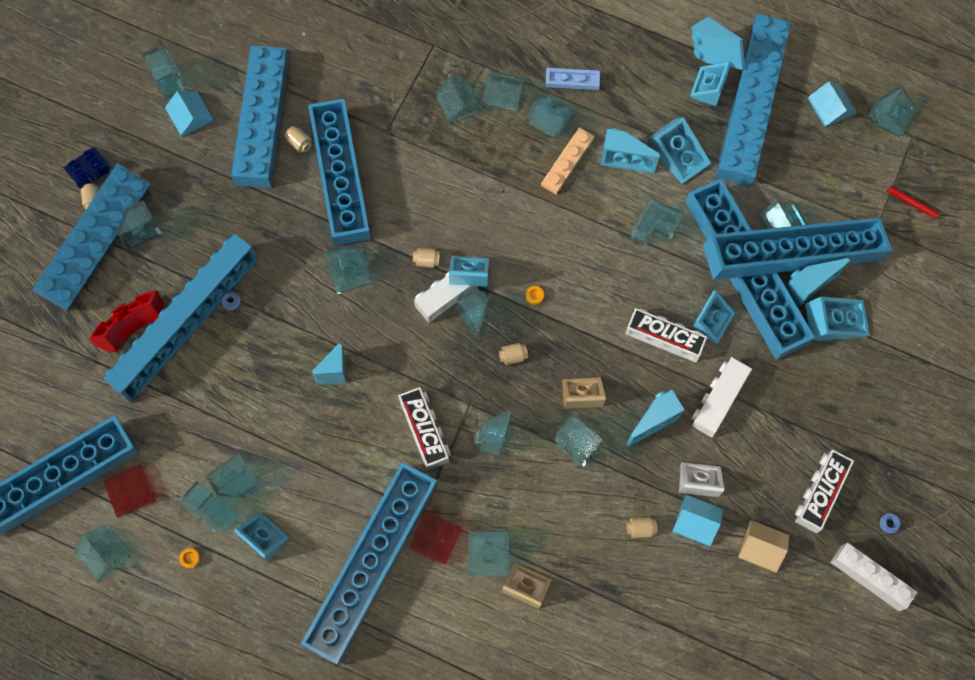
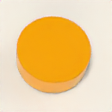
[525,286,544,306]
[179,548,201,569]

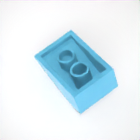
[691,17,745,70]
[647,117,711,184]
[600,128,660,173]
[786,258,850,307]
[805,297,870,341]
[627,390,684,447]

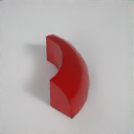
[89,290,164,352]

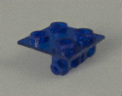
[63,147,111,189]

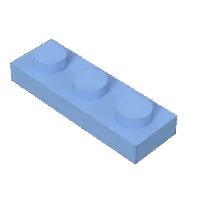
[545,68,600,90]

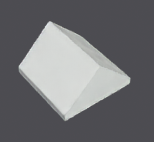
[679,462,724,497]

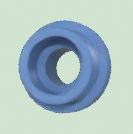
[221,292,241,311]
[880,513,900,534]

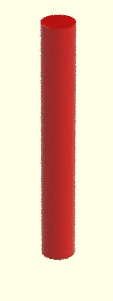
[886,186,939,219]

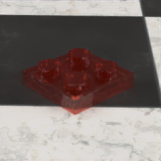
[103,464,156,518]
[409,511,462,566]

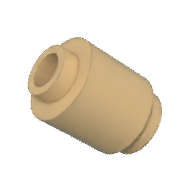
[285,126,312,153]
[80,184,100,210]
[413,248,440,268]
[499,343,528,365]
[626,517,657,538]

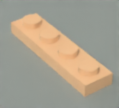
[541,127,594,195]

